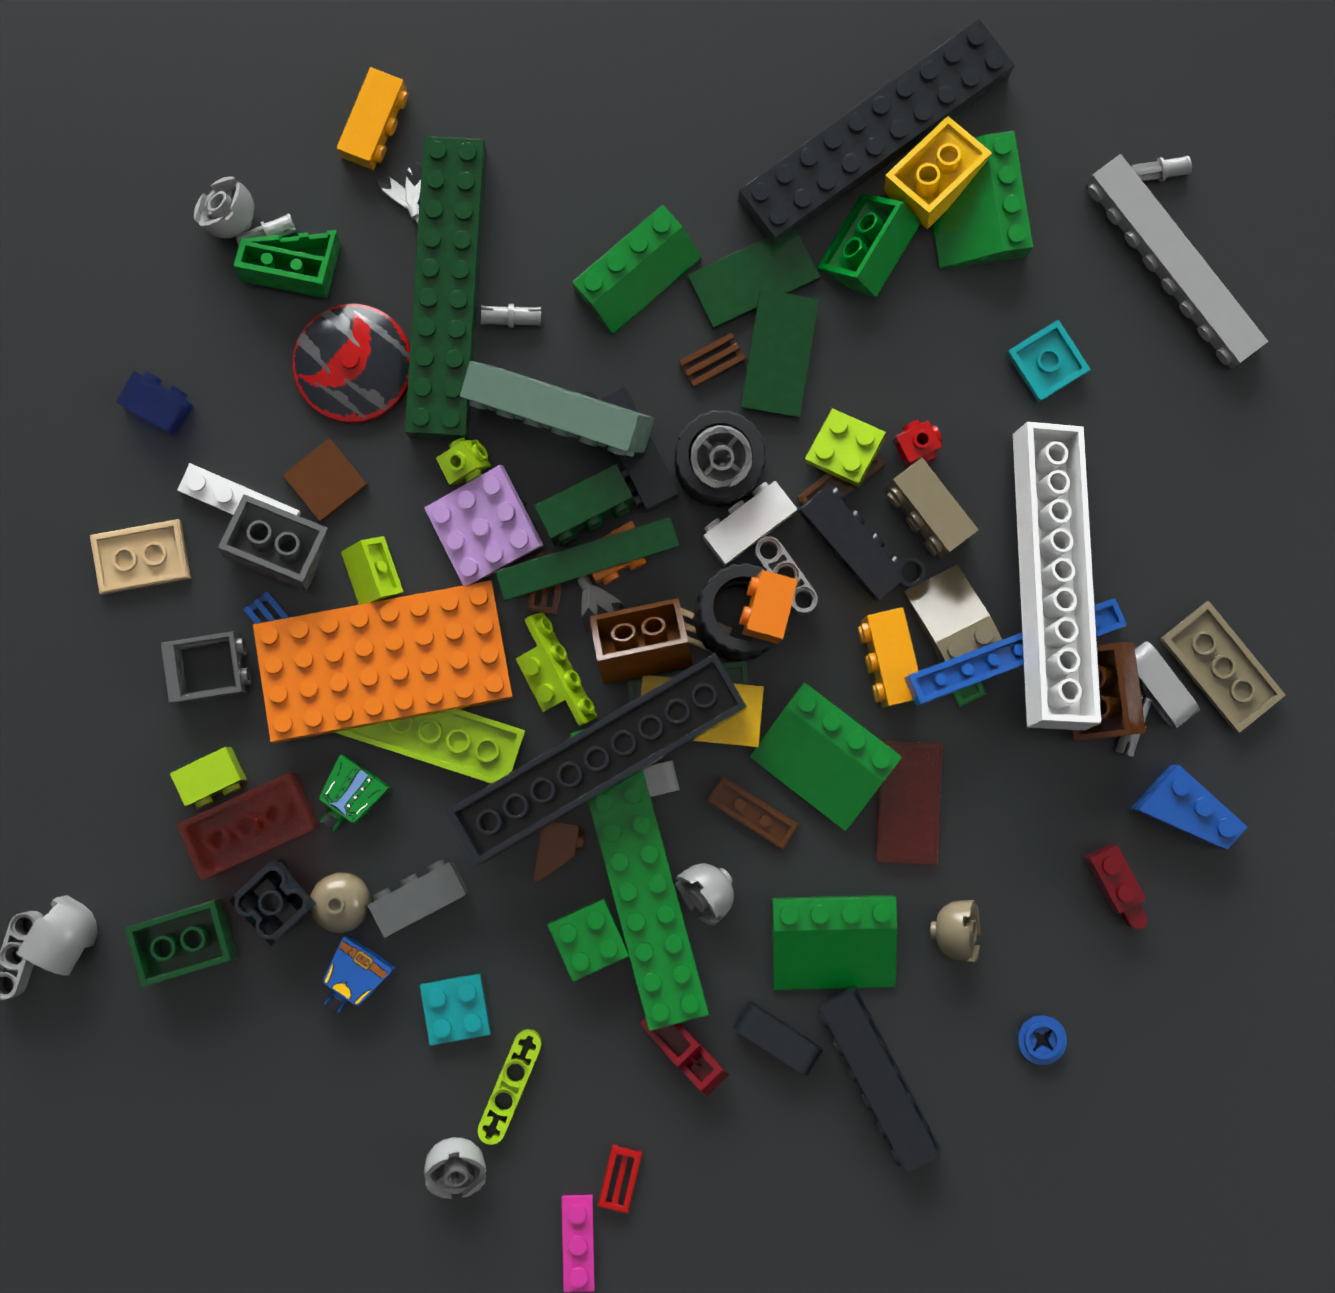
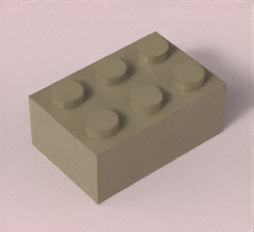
[886,458,978,559]

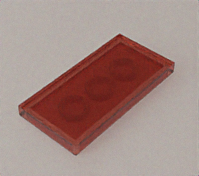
[876,740,943,865]

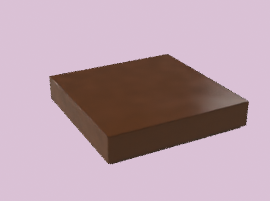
[283,438,368,523]

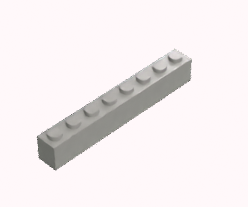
[1086,154,1269,369]

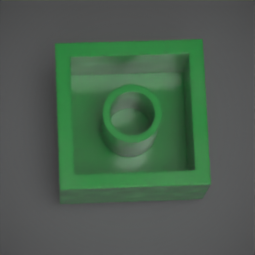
[548,897,629,981]

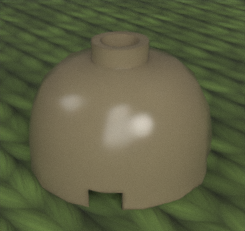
[310,872,372,933]
[930,900,980,962]

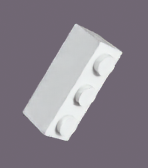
[703,481,797,567]

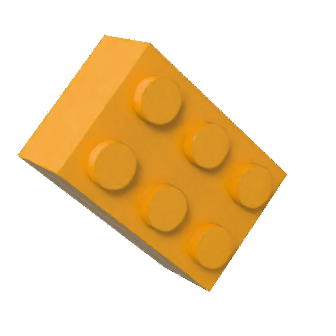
[858,607,919,708]

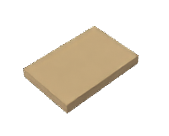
[90,519,191,595]

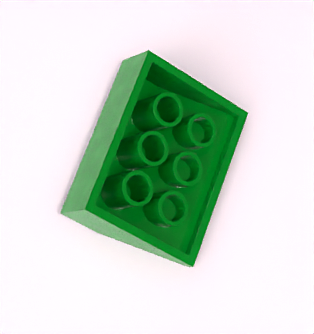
[932,131,1033,269]
[750,682,902,831]
[771,895,897,990]

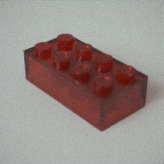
[176,773,320,881]

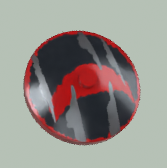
[293,304,410,424]

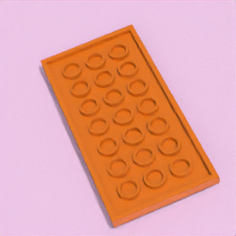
[253,580,513,744]

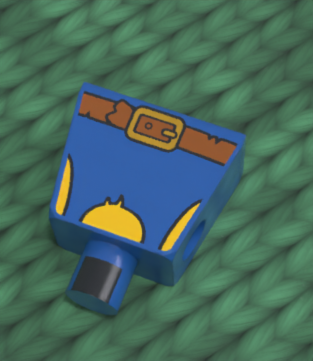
[323,935,396,1014]

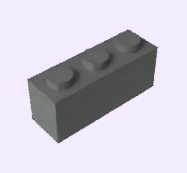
[367,859,469,938]

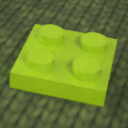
[805,408,886,487]

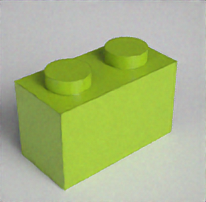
[170,747,247,809]

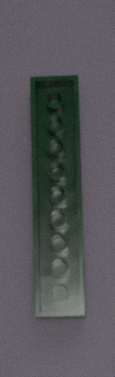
[405,136,487,441]

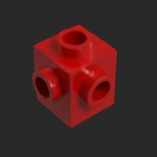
[893,420,943,467]

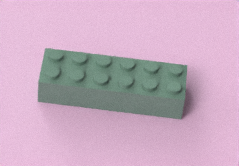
[460,361,655,457]

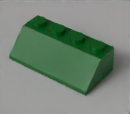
[572,205,702,335]

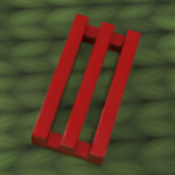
[598,1144,642,1214]

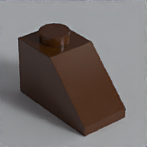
[533,821,585,882]

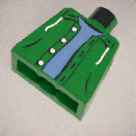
[319,755,392,831]

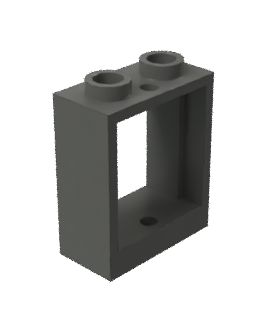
[161,631,251,704]

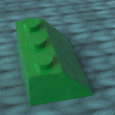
[817,193,921,297]

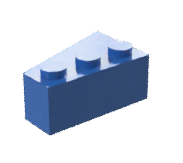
[1129,765,1247,850]

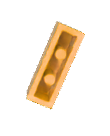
[336,67,409,171]

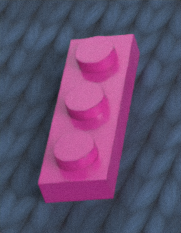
[562,1195,595,1292]

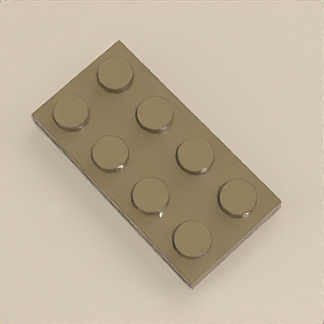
[1160,601,1286,733]

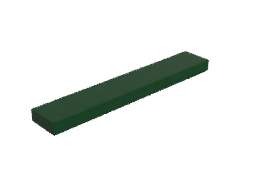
[495,517,679,601]

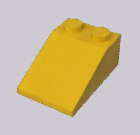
[884,116,992,229]

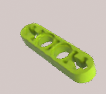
[477,1029,542,1145]

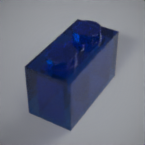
[116,371,193,436]

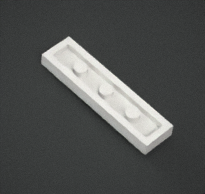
[177,463,301,516]

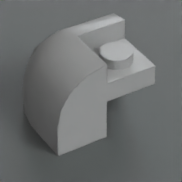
[16,895,98,975]

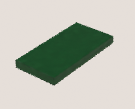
[687,229,820,330]
[740,289,819,418]

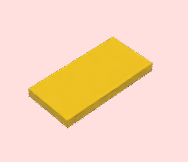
[641,675,764,747]

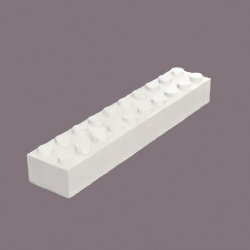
[1013,422,1101,730]

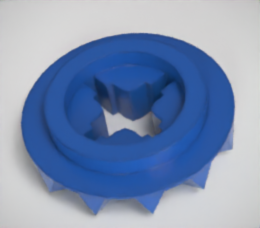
[1017,1015,1067,1065]

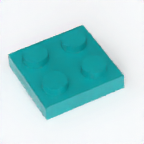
[1006,319,1091,403]
[420,973,491,1046]

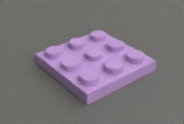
[424,465,544,585]

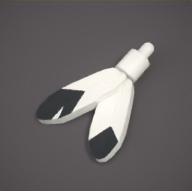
[378,163,422,224]

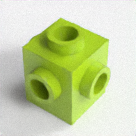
[436,438,491,485]

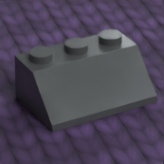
[218,494,328,592]

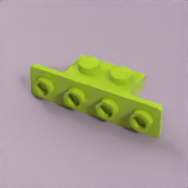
[516,612,598,726]

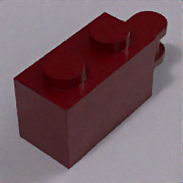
[1082,844,1148,929]

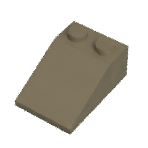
[904,565,1003,663]

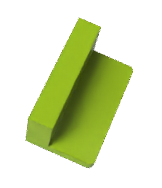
[341,536,403,605]

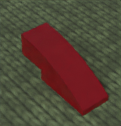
[639,1017,730,1096]

